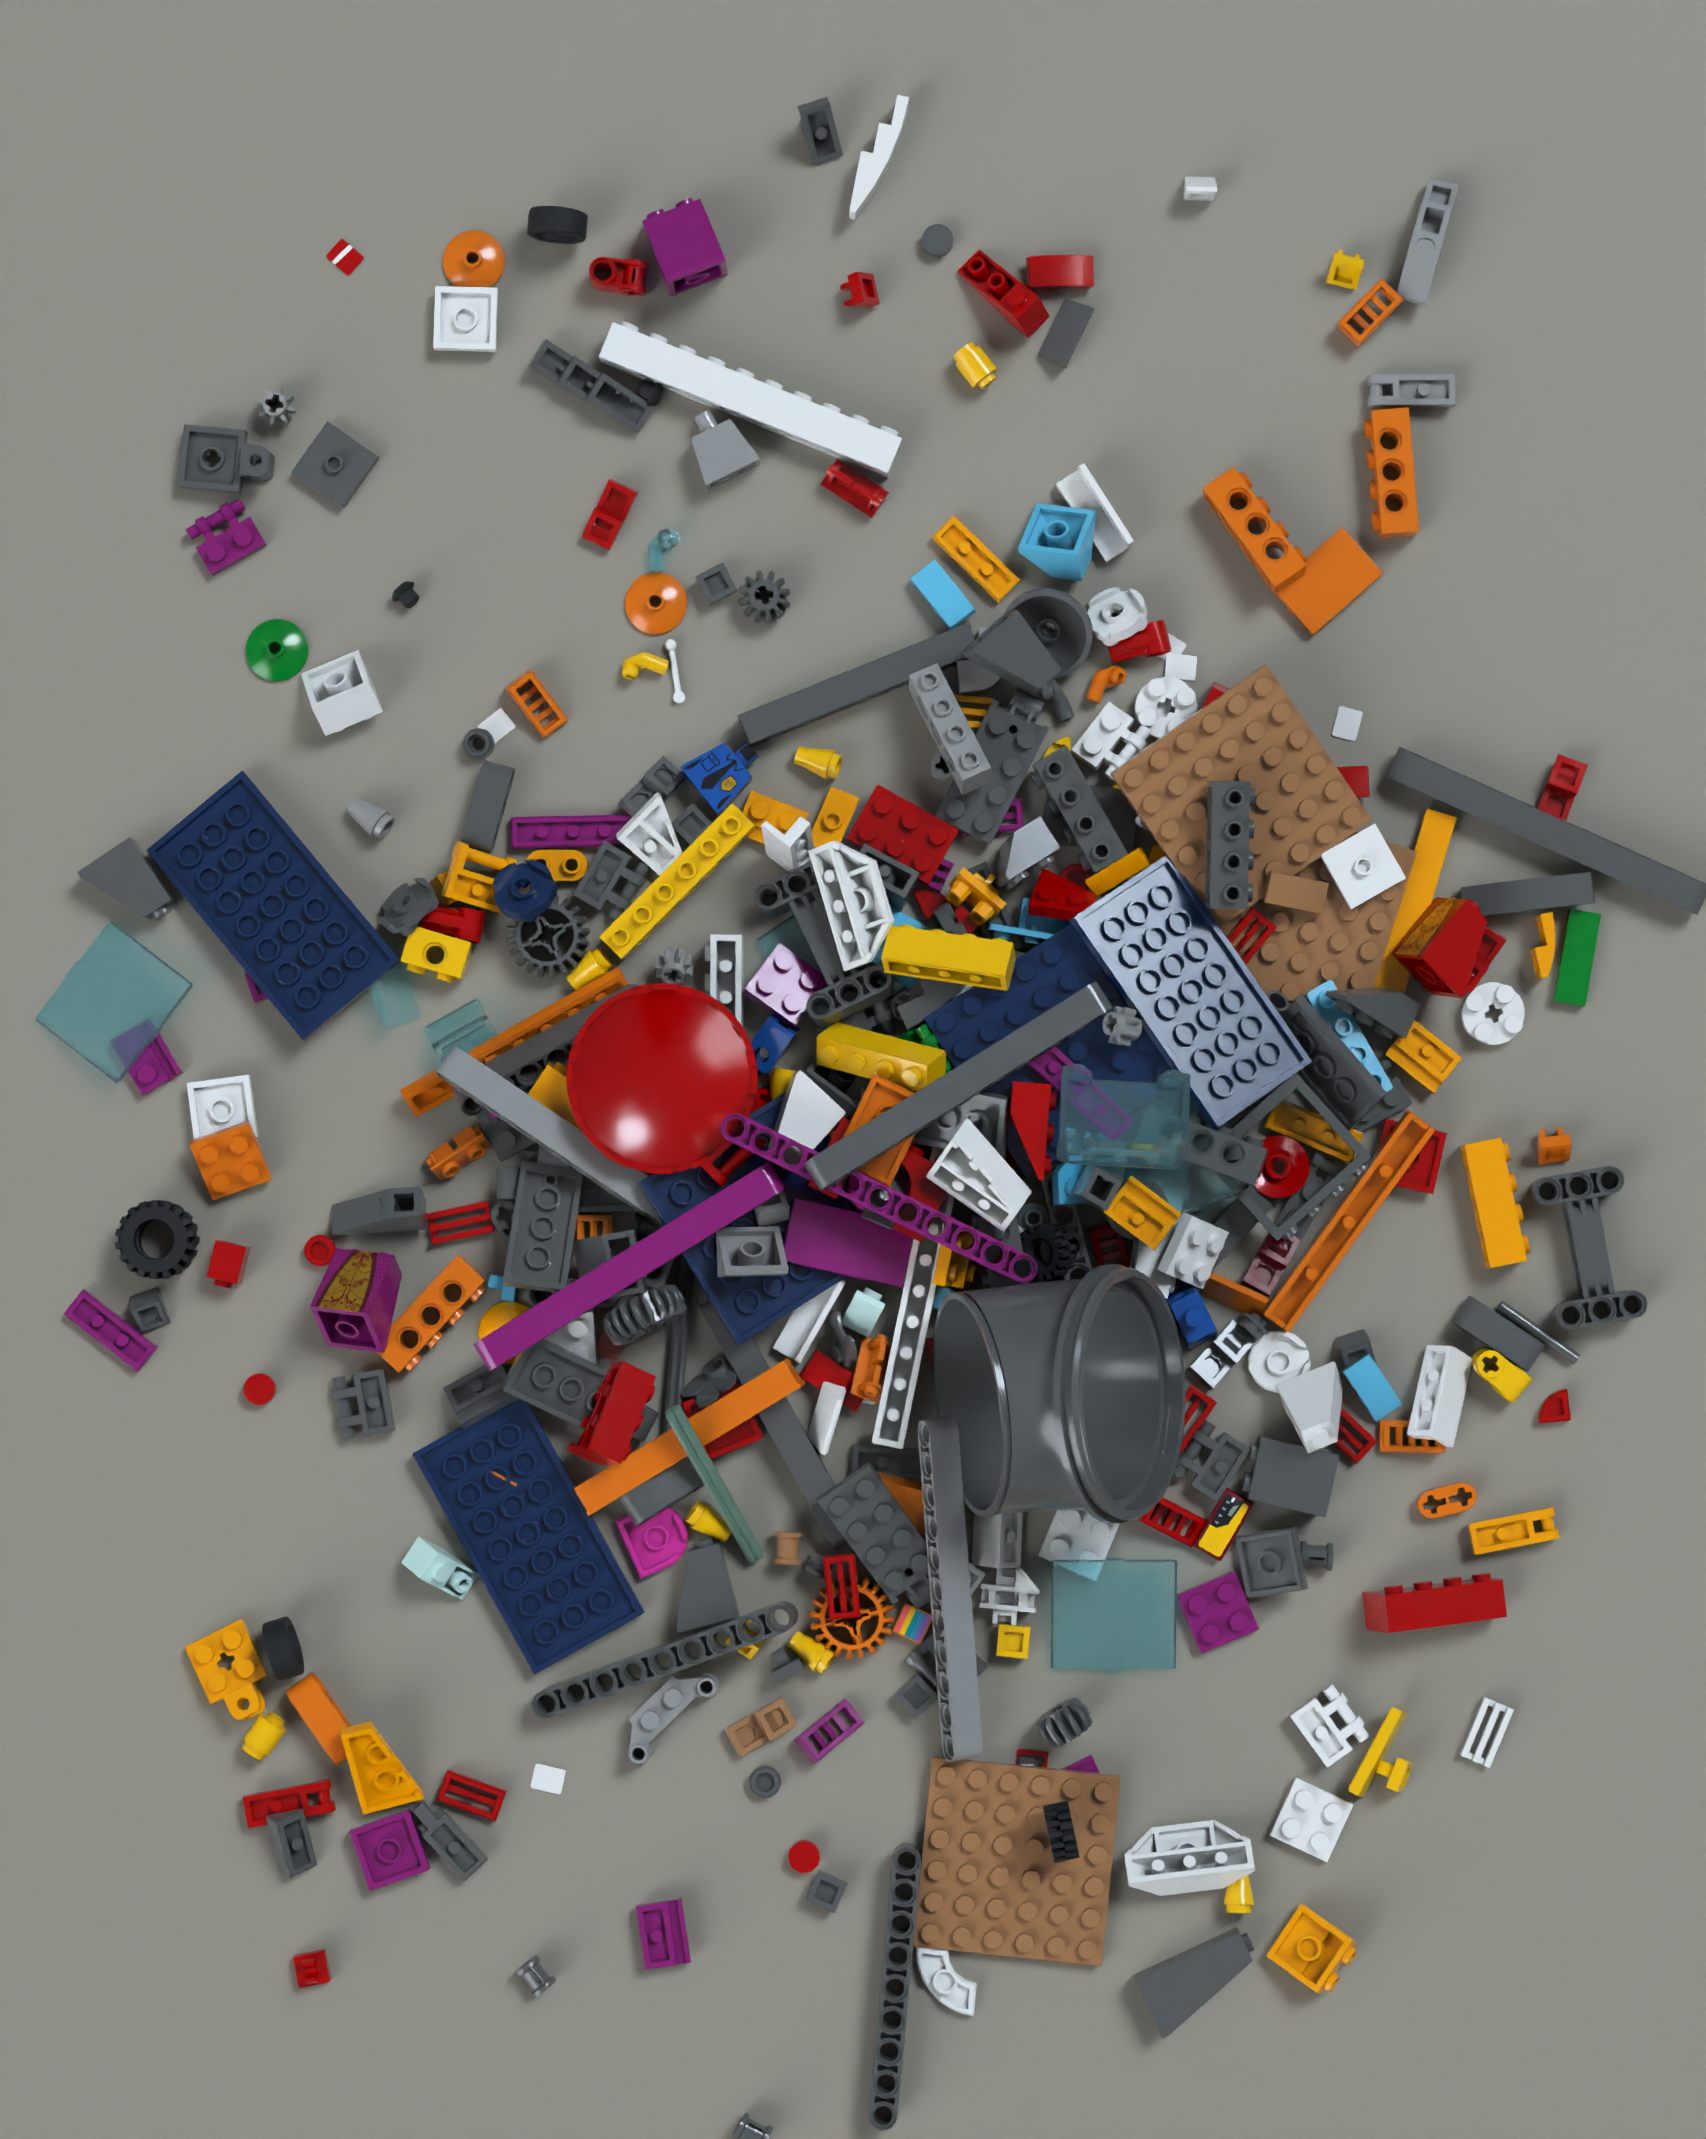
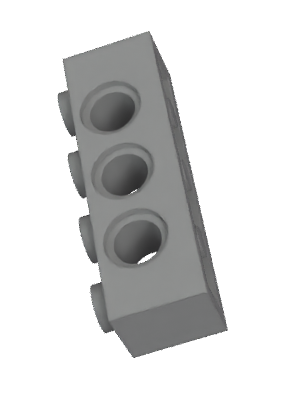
[909,663,991,795]

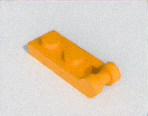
[1467,1506,1560,1555]

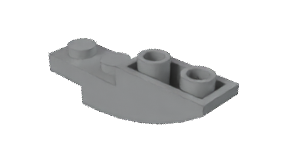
[1397,178,1459,306]

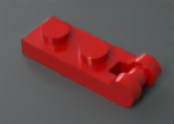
[242,1779,336,1828]

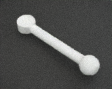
[665,639,685,704]

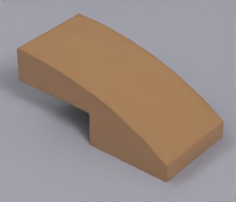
[1263,871,1329,914]
[724,1697,797,1757]

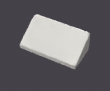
[808,1382,846,1455]

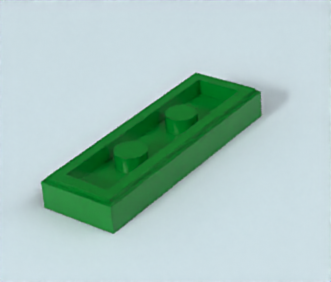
[1553,909,1601,1007]

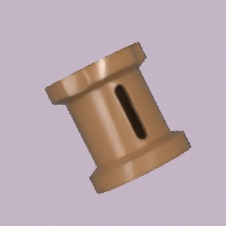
[774,1531,803,1565]

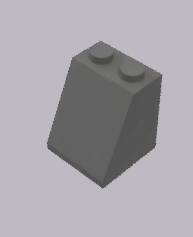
[1242,1436,1339,1518]

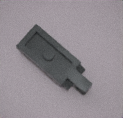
[412,1800,488,1881]

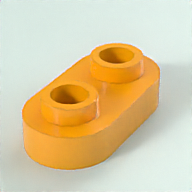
[526,850,588,882]

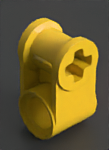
[1471,1348,1533,1404]

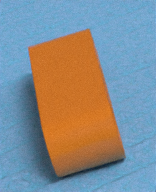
[286,1672,352,1765]

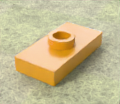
[812,786,860,848]

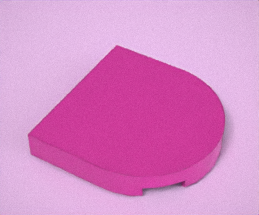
[615,1508,689,1579]

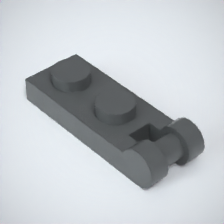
[1274,1149,1345,1240]

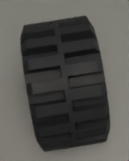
[115,1200,200,1279]

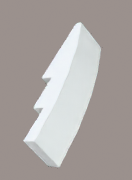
[849,95,909,220]

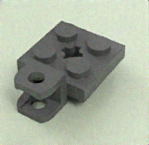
[177,424,275,494]

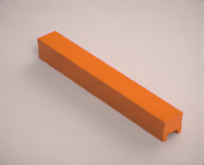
[1261,1109,1435,1332]
[573,1358,806,1516]

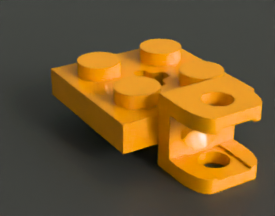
[185,1619,269,1721]

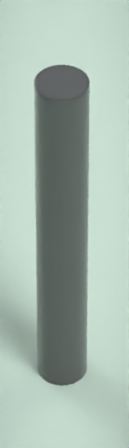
[1495,1300,1580,1365]

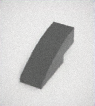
[897,979,966,1031]

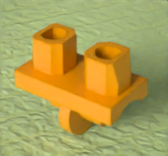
[946,867,1007,926]

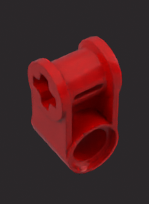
[589,257,649,296]

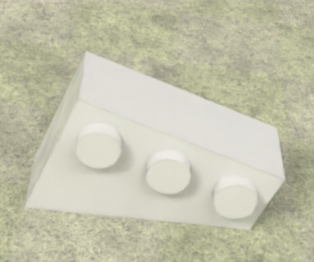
[925,1118,1032,1232]

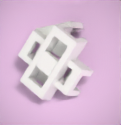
[979,1567,1041,1625]

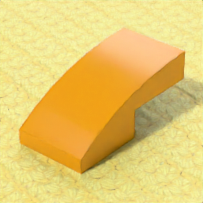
[1530,912,1555,980]

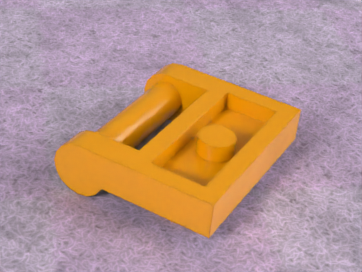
[441,841,517,914]

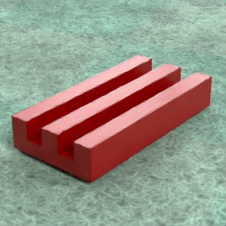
[1226,907,1277,965]
[426,1201,495,1245]
[1180,1384,1217,1454]
[1334,1407,1378,1464]
[823,1553,861,1620]
[436,1769,507,1822]

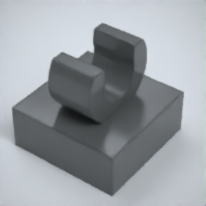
[771,1647,805,1684]

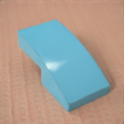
[910,559,976,630]
[1342,1353,1402,1422]

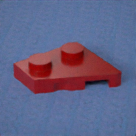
[1028,869,1097,921]

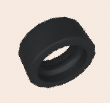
[527,206,588,244]
[262,1616,304,1681]

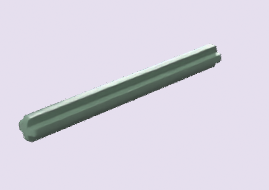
[665,1405,763,1563]

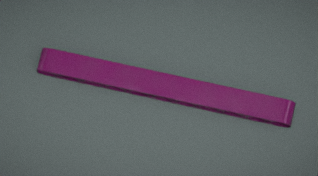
[720,1113,1037,1283]
[473,1161,786,1372]

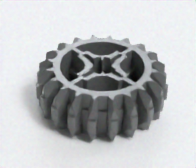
[506,894,591,978]
[603,1285,688,1345]

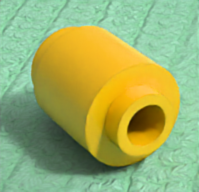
[953,342,998,390]
[242,1711,287,1761]

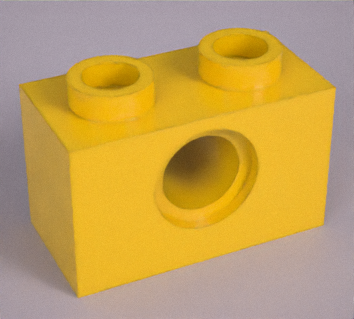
[400,927,474,984]

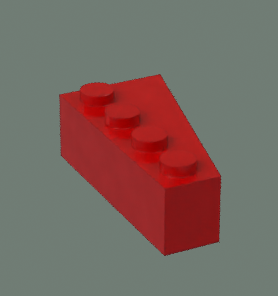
[1362,1573,1507,1633]

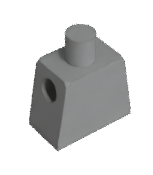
[691,410,760,491]

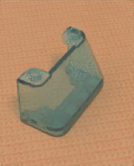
[1056,1064,1190,1170]

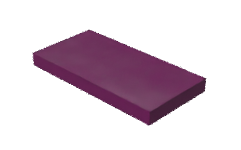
[783,1198,913,1288]

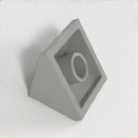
[716,1226,789,1277]

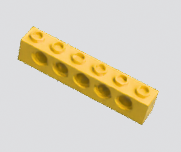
[599,803,757,959]

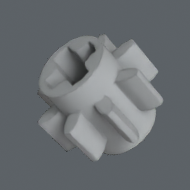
[256,386,296,427]
[655,947,694,984]
[1102,1006,1142,1046]

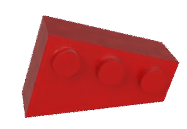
[566,1361,656,1466]

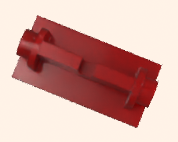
[820,459,889,518]

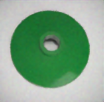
[246,619,308,681]

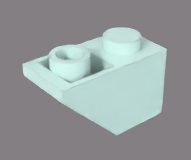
[841,1287,885,1337]
[401,1536,479,1600]

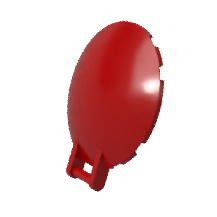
[566,983,768,1187]

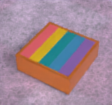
[892,1602,932,1644]

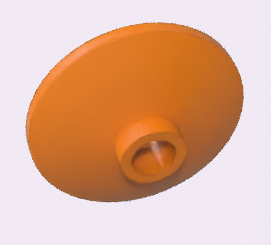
[443,230,505,288]
[625,572,687,635]

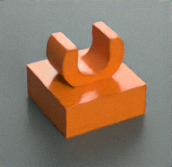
[1536,1126,1572,1165]

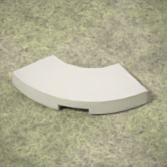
[916,1947,977,2016]

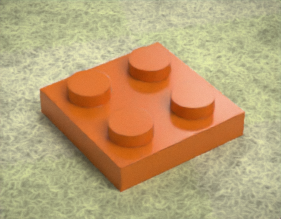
[189,1120,272,1201]

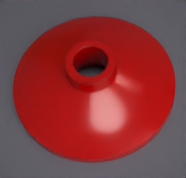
[1254,1135,1310,1198]

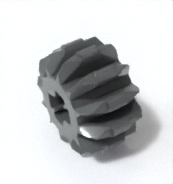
[738,571,791,624]
[1037,1698,1093,1747]

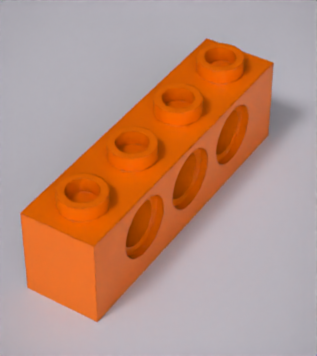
[1363,407,1419,539]
[1202,466,1307,594]
[377,1255,488,1373]

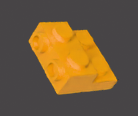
[933,1223,979,1289]
[1266,1903,1358,1994]

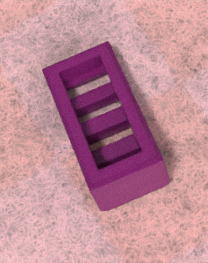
[794,1698,865,1764]

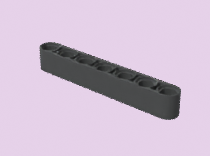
[452,984,639,1116]

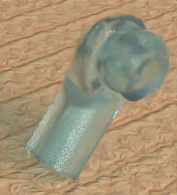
[648,529,679,573]

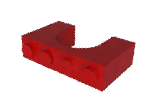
[808,1115,947,1243]

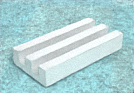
[1459,1696,1514,1768]

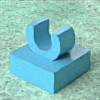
[488,1274,518,1302]

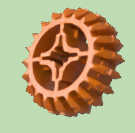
[809,1575,894,1660]

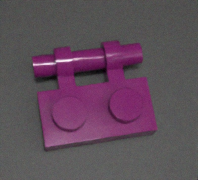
[186,498,267,576]

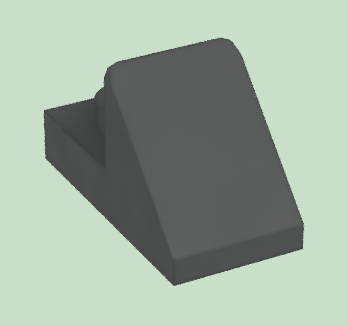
[797,97,843,165]

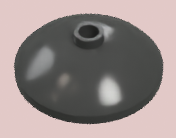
[1004,588,1093,679]

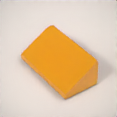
[1085,846,1149,897]

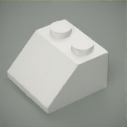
[301,650,383,736]

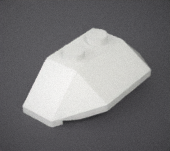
[808,841,894,971]
[1124,1820,1255,1896]

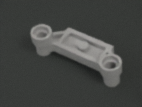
[627,1672,720,1765]

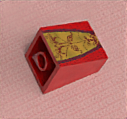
[1391,897,1488,998]

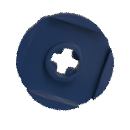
[493,860,558,922]

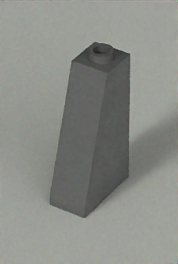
[1134,1927,1254,2038]

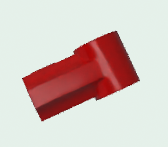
[1107,620,1172,663]
[421,904,487,944]

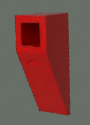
[957,250,1050,338]
[1009,1081,1057,1181]

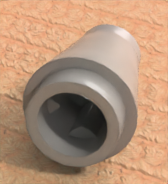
[347,797,395,839]

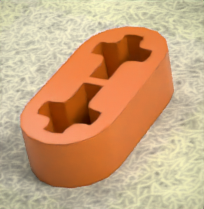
[1416,1482,1477,1519]

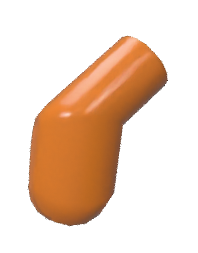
[1085,665,1127,704]

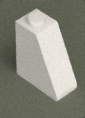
[768,1070,846,1170]
[1276,1361,1343,1453]

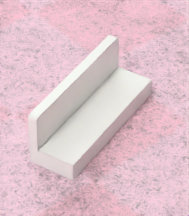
[1056,463,1134,564]
[761,816,814,872]
[773,1280,846,1364]
[1407,1345,1472,1447]
[972,1512,1023,1568]

